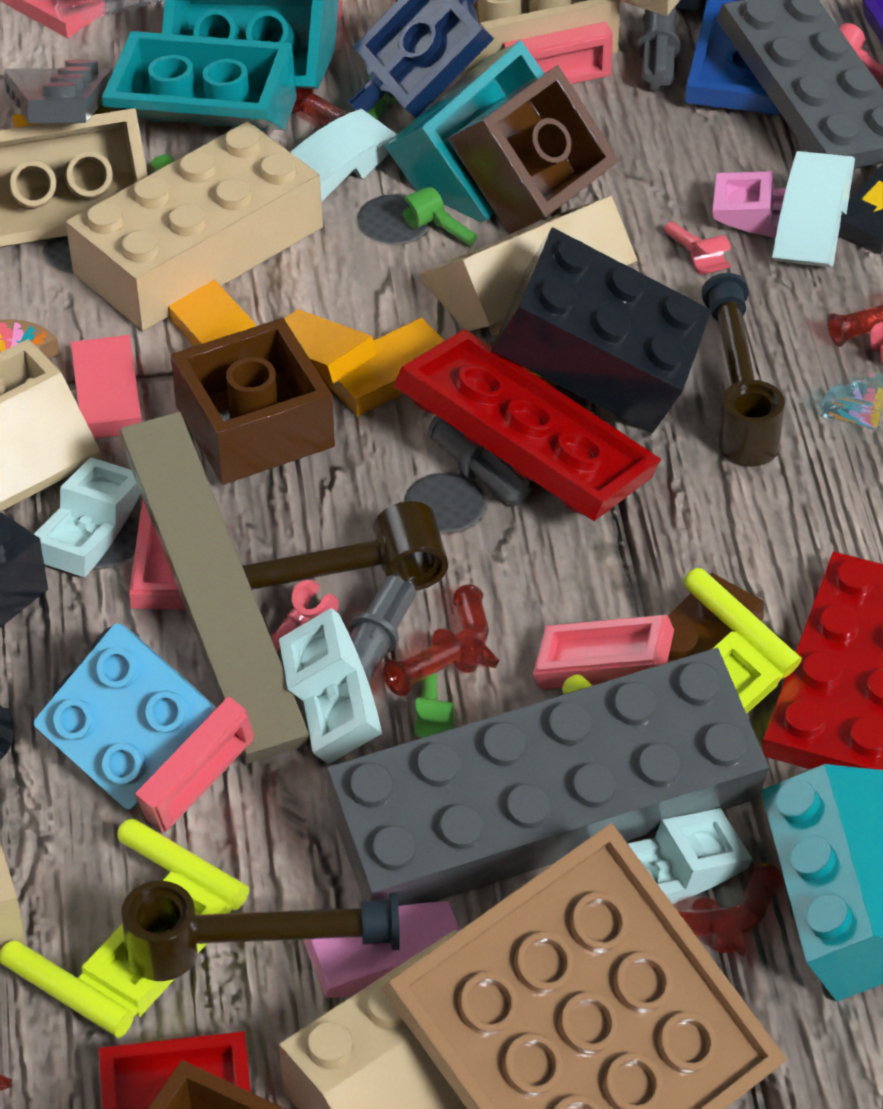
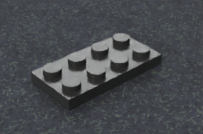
[716,0,883,168]

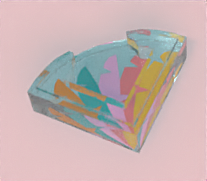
[821,373,883,430]

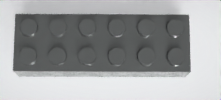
[327,647,769,906]

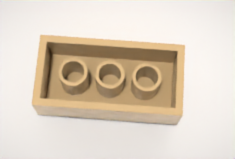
[65,121,323,331]

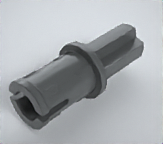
[638,7,680,91]
[428,415,533,507]
[349,575,416,684]

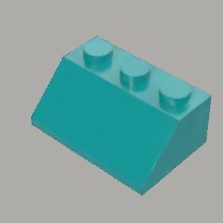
[162,0,339,90]
[102,31,297,131]
[385,40,544,222]
[761,764,883,1002]

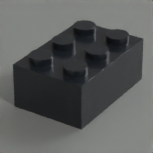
[491,227,711,434]

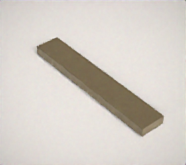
[120,411,309,764]

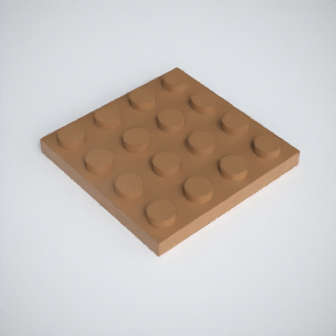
[381,823,787,1109]

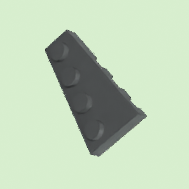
[4,59,112,123]

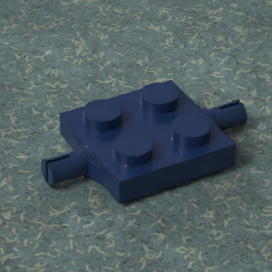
[347,0,494,118]

